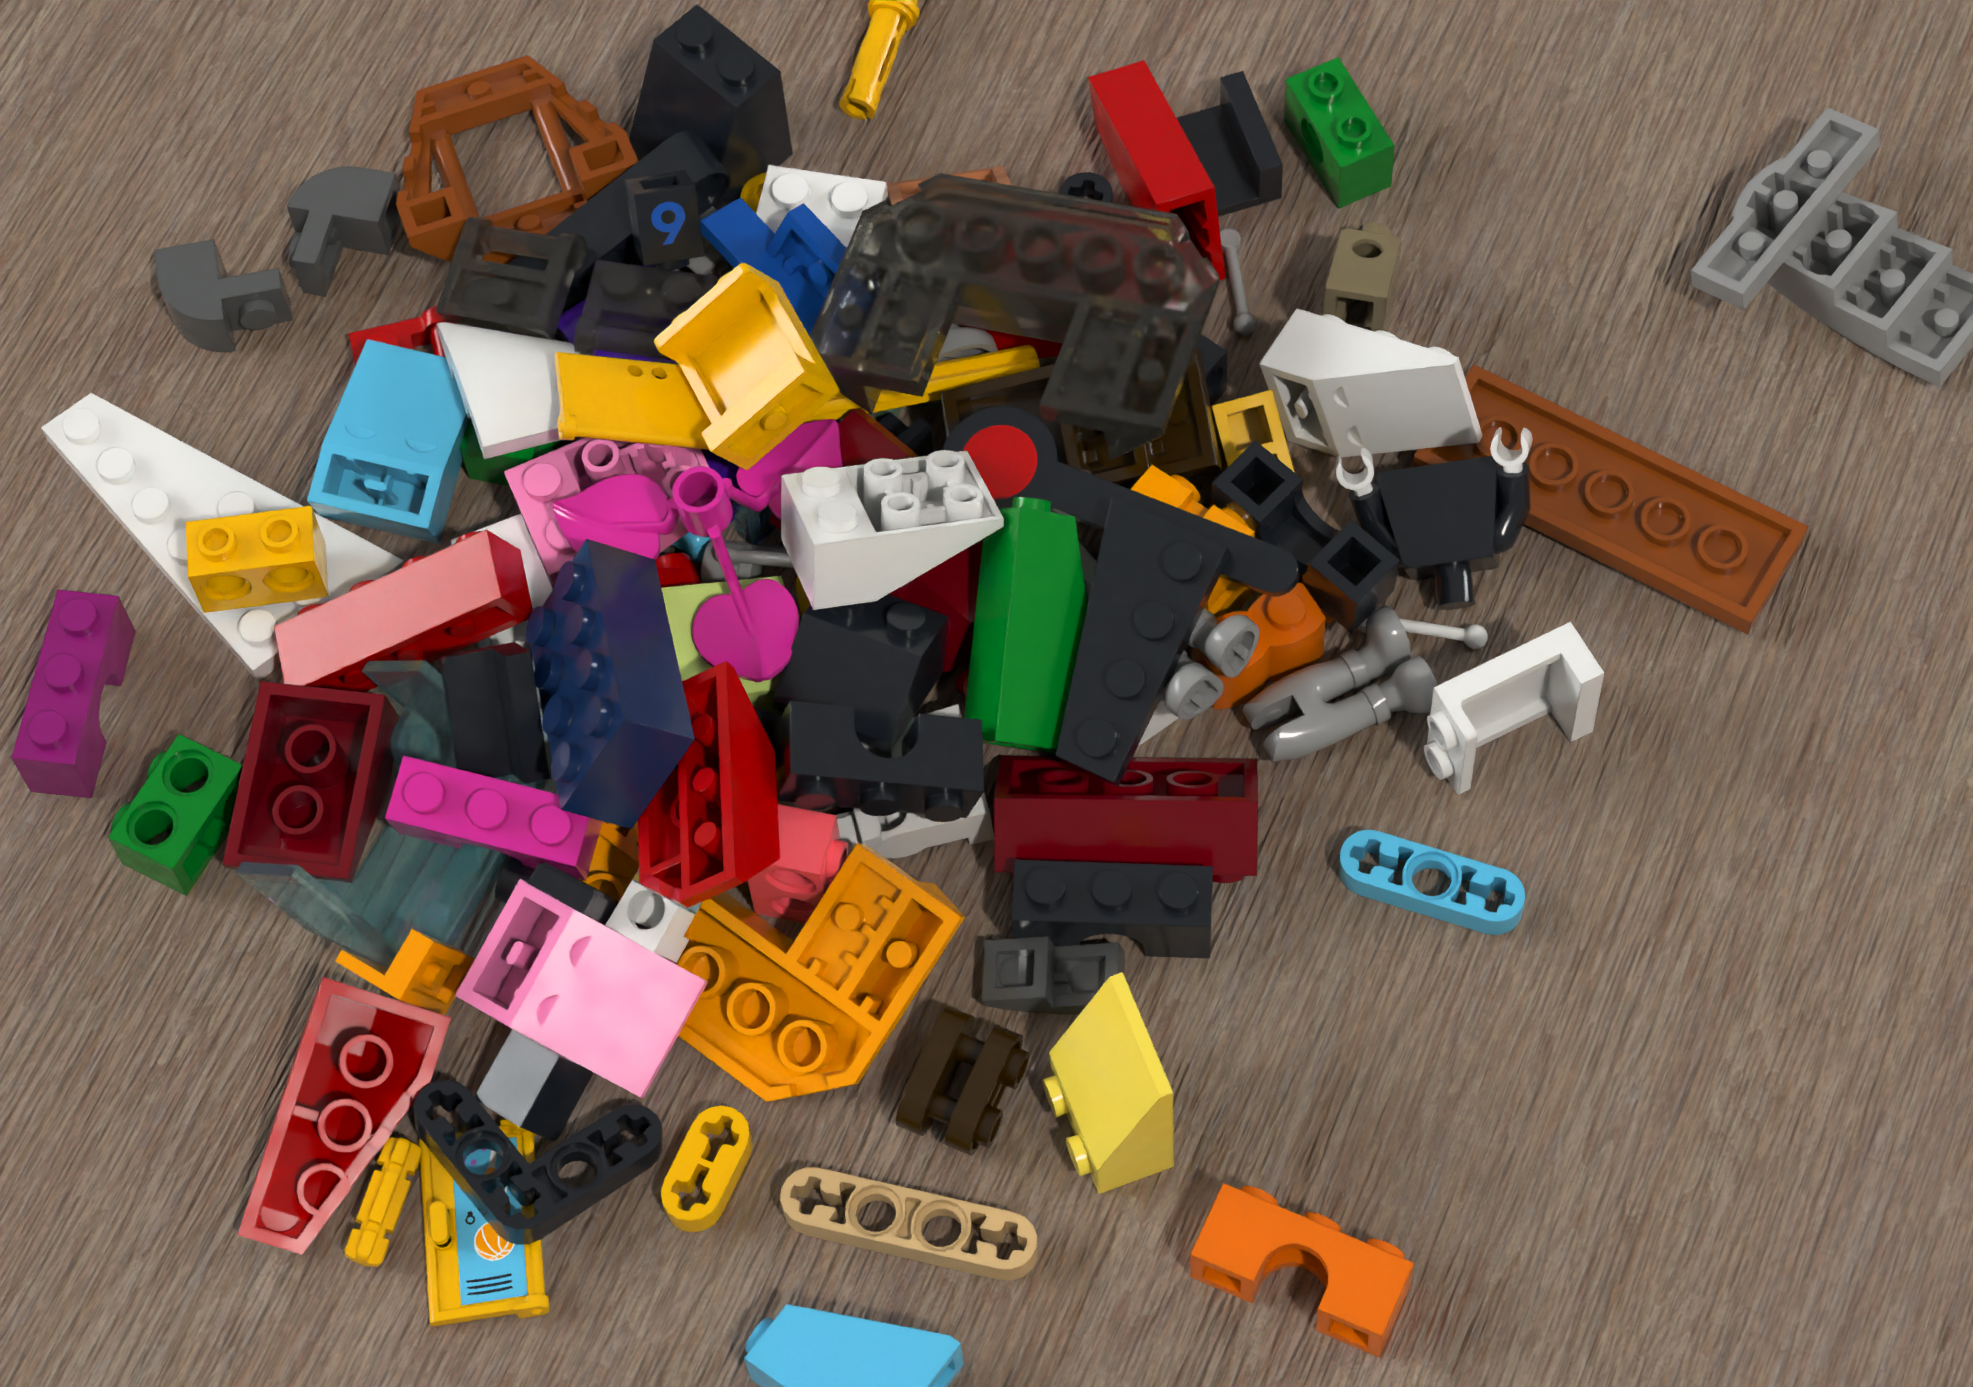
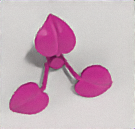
[553,419,843,682]

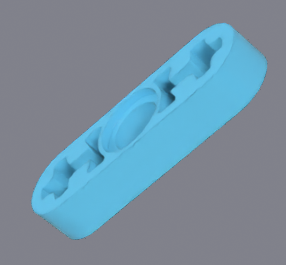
[1339,830,1525,935]

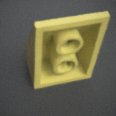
[1042,972,1174,1194]

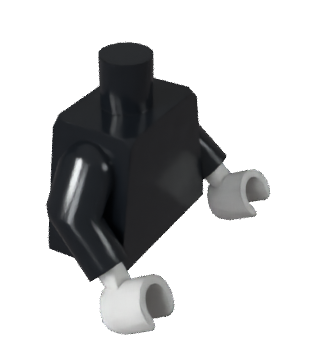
[1335,427,1533,610]

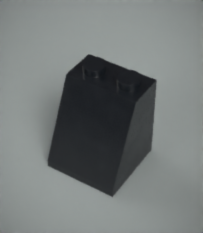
[629,4,793,211]

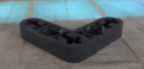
[414,1080,662,1245]

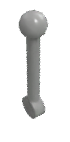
[1220,228,1257,336]

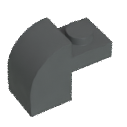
[287,166,401,297]
[154,239,293,352]

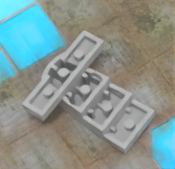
[1691,107,1973,387]

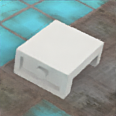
[1424,622,1604,795]

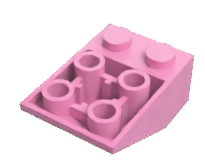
[504,438,709,589]
[455,879,708,1098]

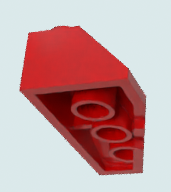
[237,977,451,1255]

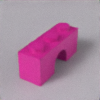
[385,755,603,881]

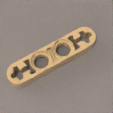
[780,1167,1038,1281]

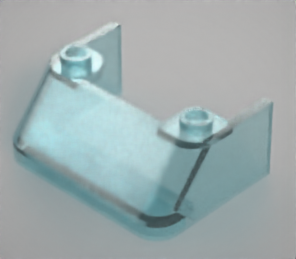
[235,660,545,968]

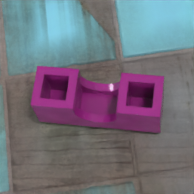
[11,589,136,798]

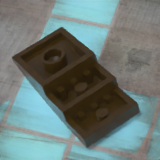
[942,344,1223,489]

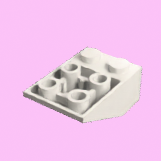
[1259,309,1483,458]
[781,450,1004,610]

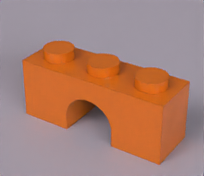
[1190,1183,1414,1358]

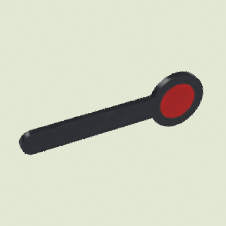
[942,406,1300,597]

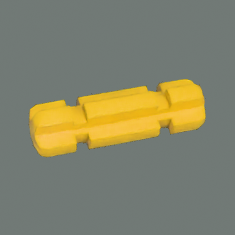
[344,1137,422,1267]

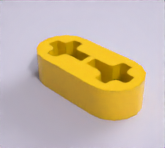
[661,1105,753,1233]

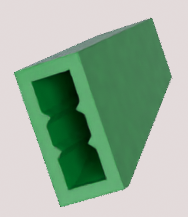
[964,497,1088,754]

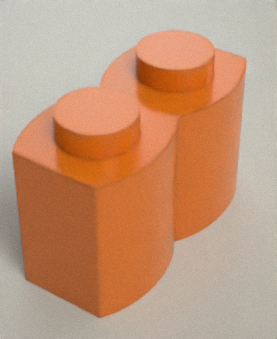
[1192,583,1326,710]

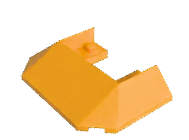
[579,821,965,1102]

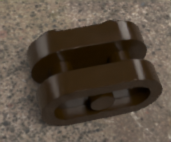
[896,1006,1030,1156]

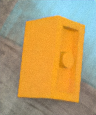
[335,929,475,1015]

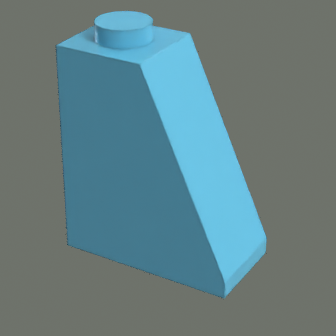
[744,1304,964,1387]

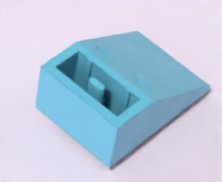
[307,339,470,544]

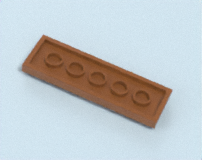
[1413,364,1809,634]

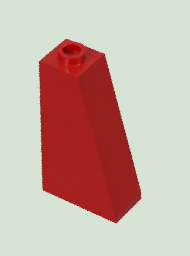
[1088,60,1226,293]

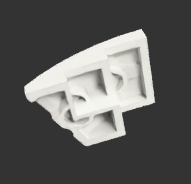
[437,322,579,459]

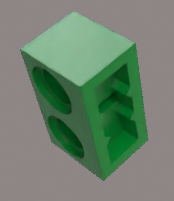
[108,734,243,896]

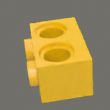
[186,506,329,613]

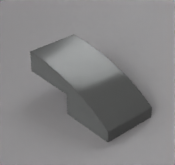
[981,936,1125,1015]

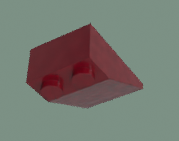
[222,681,402,883]

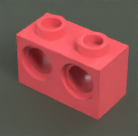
[747,804,849,924]

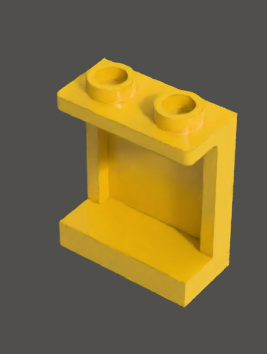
[654,263,840,471]

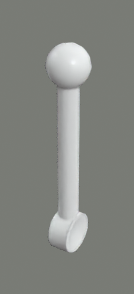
[1358,618,1488,649]

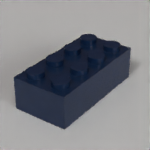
[526,539,695,829]

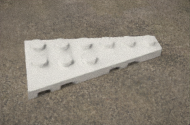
[41,393,405,682]

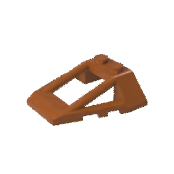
[396,55,639,275]

